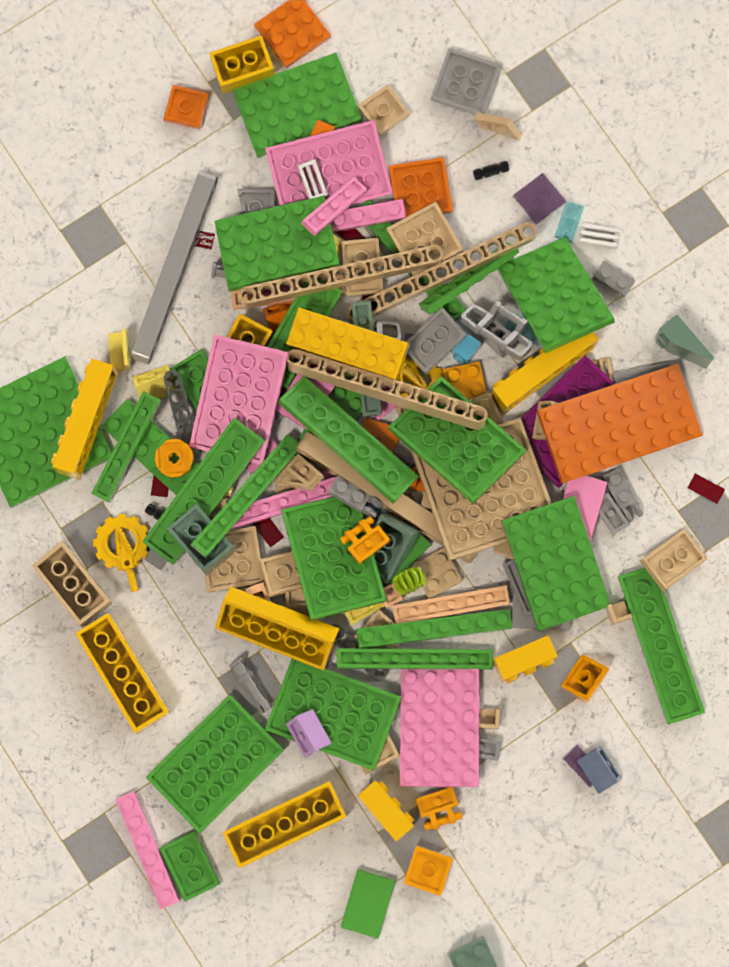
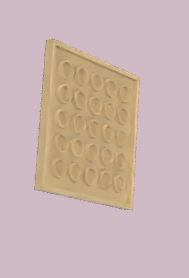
[411,418,551,561]

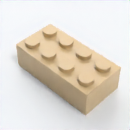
[32,541,113,628]

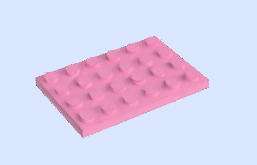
[265,120,393,206]
[189,335,289,464]
[400,669,479,787]

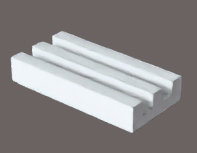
[297,159,328,199]
[579,223,620,248]

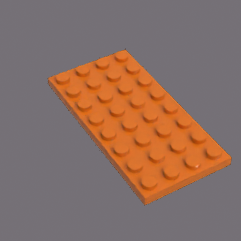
[536,364,703,484]

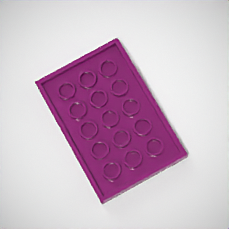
[521,355,615,489]

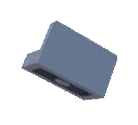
[577,745,622,794]

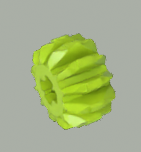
[392,567,427,595]

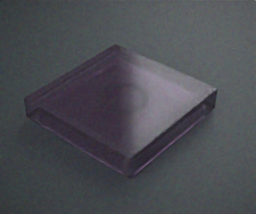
[513,173,566,225]

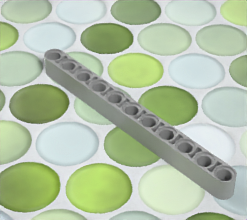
[130,170,218,365]

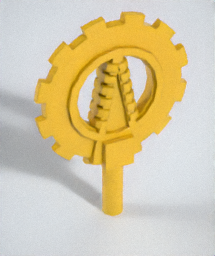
[398,355,443,397]
[93,514,149,592]

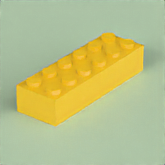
[286,307,410,381]
[492,332,599,414]
[51,358,118,480]
[215,586,339,671]
[75,613,171,734]
[222,781,347,869]

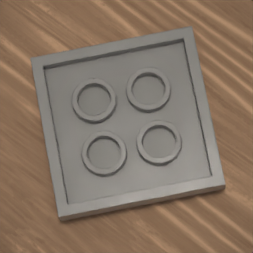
[431,48,501,115]

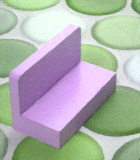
[286,710,331,758]

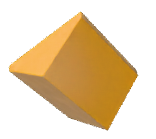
[561,654,610,703]

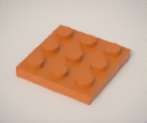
[254,0,331,69]
[389,157,453,221]

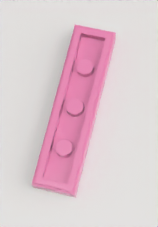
[301,177,367,237]

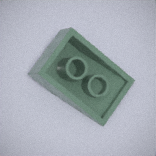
[655,315,714,369]
[167,504,236,576]
[374,512,421,584]
[447,936,497,967]

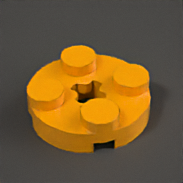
[155,439,194,478]

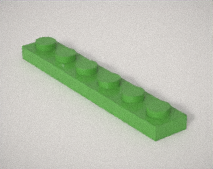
[419,242,519,315]
[92,391,161,502]

